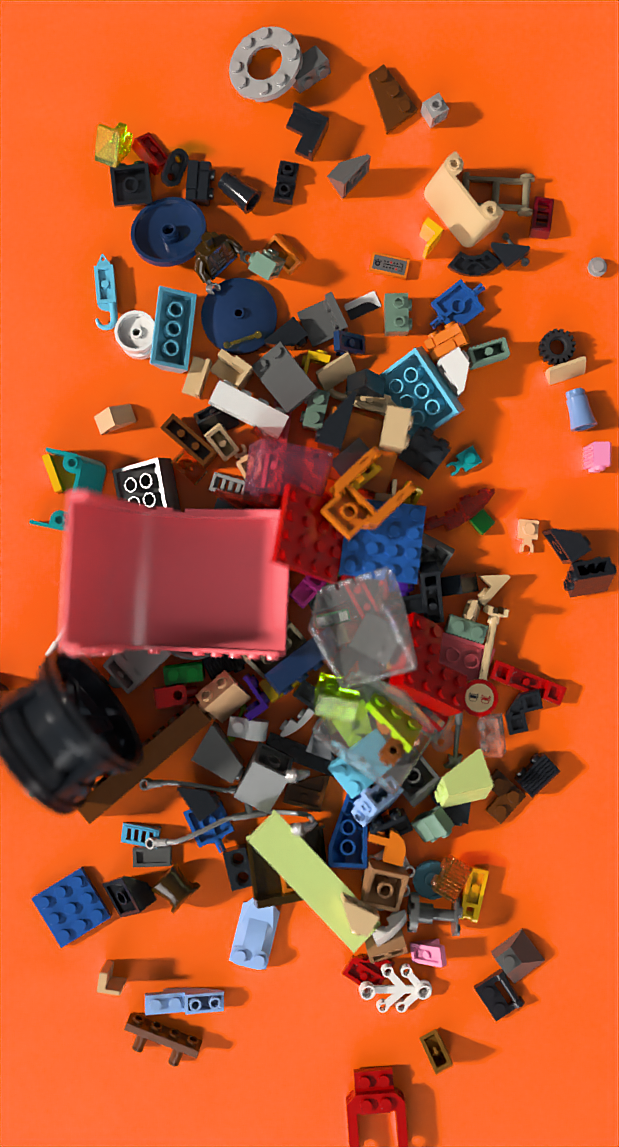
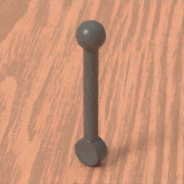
[502,233,529,267]

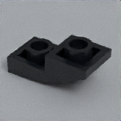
[273,160,299,205]

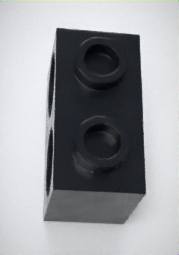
[222,843,252,891]

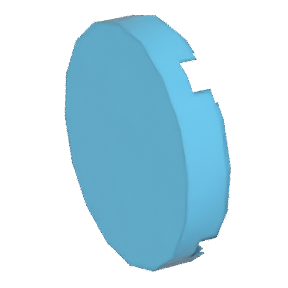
[412,860,451,900]

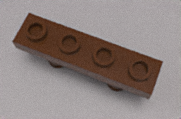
[124,1013,202,1066]

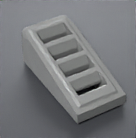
[209,472,253,502]

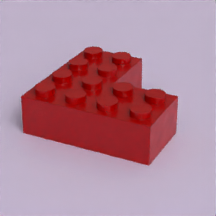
[388,612,468,717]

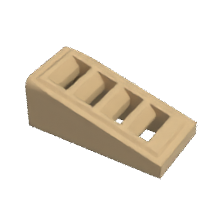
[461,600,481,622]

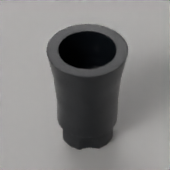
[218,172,261,214]

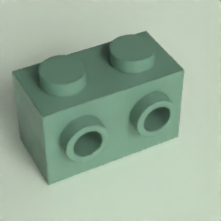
[248,248,286,281]
[384,293,412,336]
[300,389,330,432]

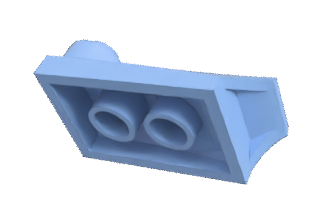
[229,898,280,970]

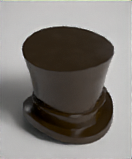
[151,863,201,914]

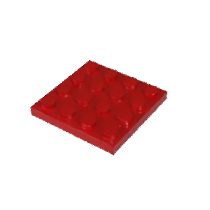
[271,484,344,584]

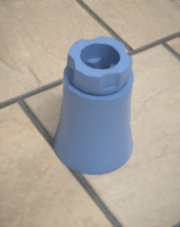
[565,388,597,432]

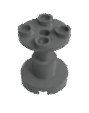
[407,892,463,936]

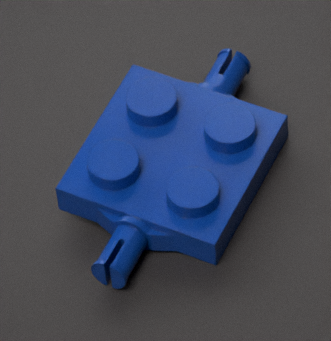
[430,279,485,330]
[183,795,235,853]

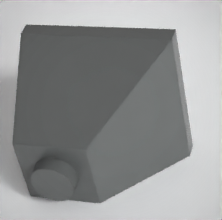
[491,928,545,984]

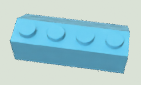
[150,286,197,374]

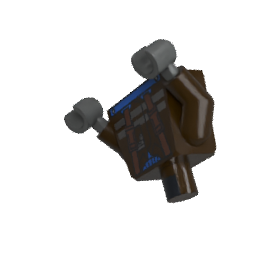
[194,232,252,295]

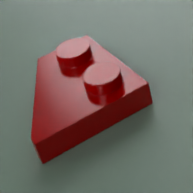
[342,955,395,995]

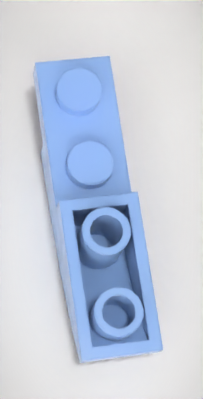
[145,988,224,1015]

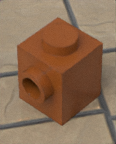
[377,736,406,767]

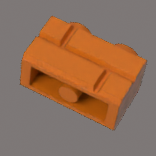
[424,321,472,362]

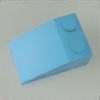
[328,728,401,799]

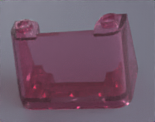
[244,440,334,497]

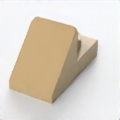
[476,575,511,606]

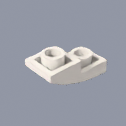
[279,706,315,737]
[373,910,408,947]

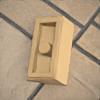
[316,352,356,391]
[545,356,586,385]

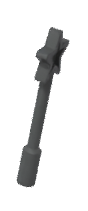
[443,710,464,770]

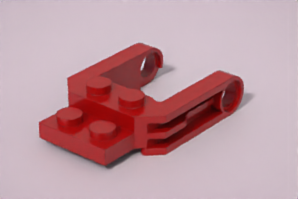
[346,1066,408,1147]

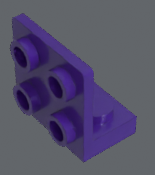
[243,673,270,721]

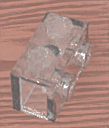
[477,714,506,758]

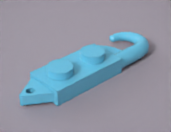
[94,254,118,331]

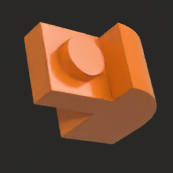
[367,827,406,867]

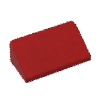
[132,132,168,176]

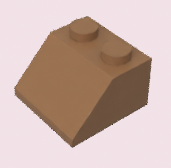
[361,859,410,912]

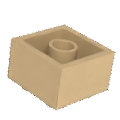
[378,405,414,454]

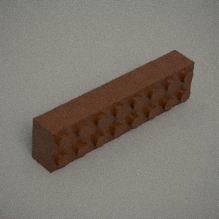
[78,700,212,824]

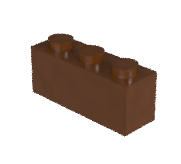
[160,414,218,468]

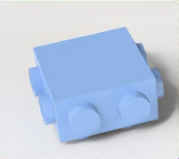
[351,775,403,827]

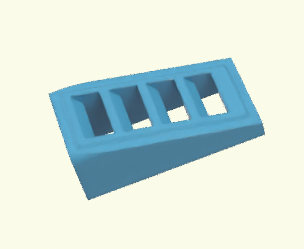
[121,822,161,849]

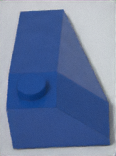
[328,791,367,870]

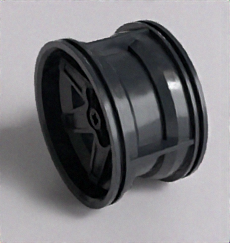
[0,648,144,816]

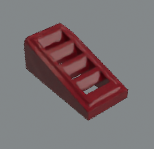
[529,196,554,240]

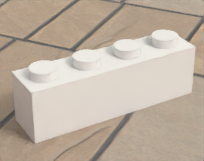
[208,380,289,439]

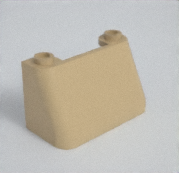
[424,151,504,247]

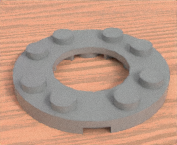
[229,27,303,102]

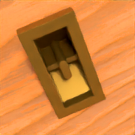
[419,1029,454,1075]

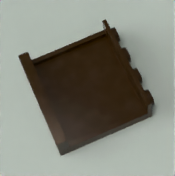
[246,820,327,909]

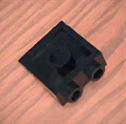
[110,161,153,208]
[398,426,451,480]

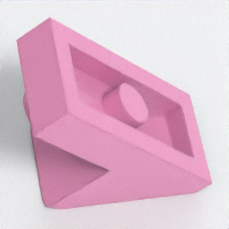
[410,939,447,968]

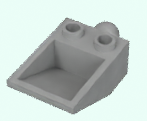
[102,650,172,694]

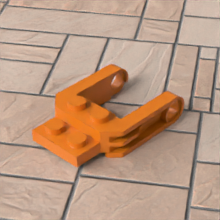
[321,446,418,540]

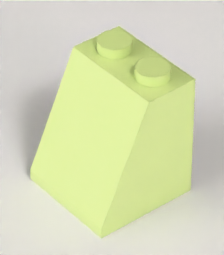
[435,749,494,808]

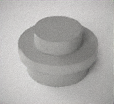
[587,257,607,277]

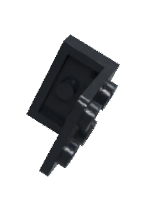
[369,807,413,846]

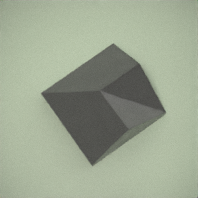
[327,154,371,198]

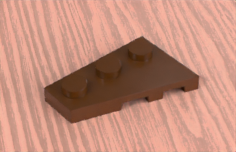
[368,64,418,134]

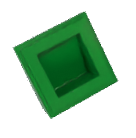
[468,509,495,535]

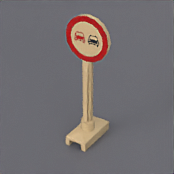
[464,604,509,717]

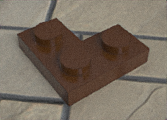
[486,769,526,824]

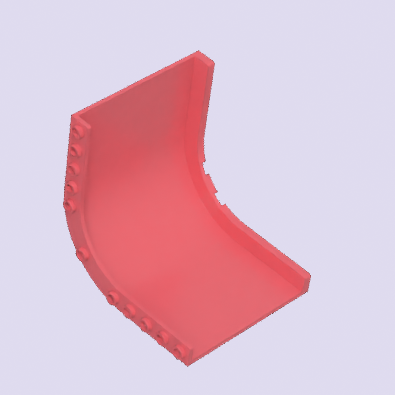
[60,491,289,660]

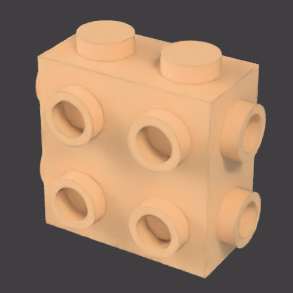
[196,670,251,723]

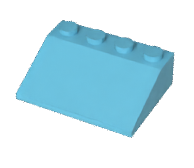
[380,346,465,439]

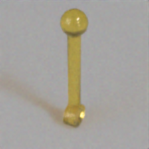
[223,331,262,349]

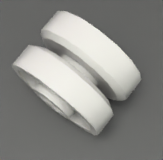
[114,310,154,360]

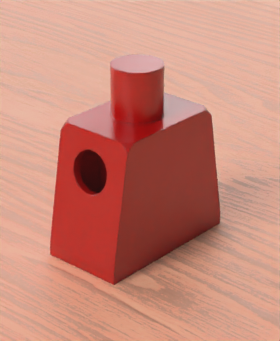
[153,683,198,709]

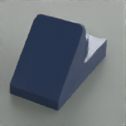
[333,330,365,356]

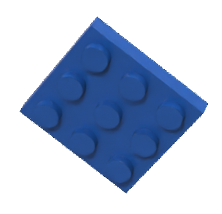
[31,867,112,948]

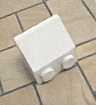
[436,347,469,398]

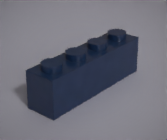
[264,627,341,696]

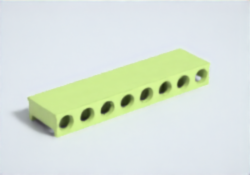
[246,810,381,953]

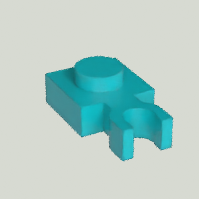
[446,445,482,476]

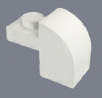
[227,715,269,742]

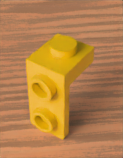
[301,350,331,374]

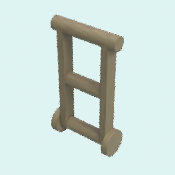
[462,172,535,217]

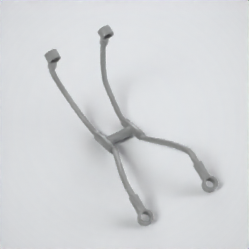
[139,769,316,850]

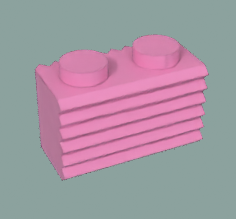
[583,442,611,473]

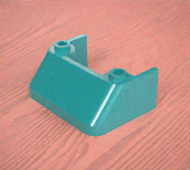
[29,447,107,531]

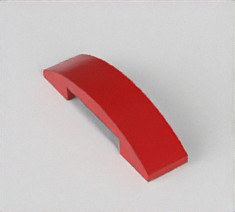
[489,660,567,705]

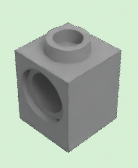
[420,93,449,128]

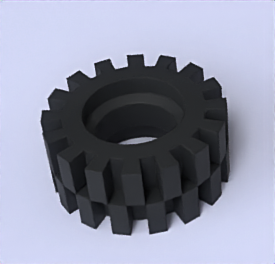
[538,329,576,366]

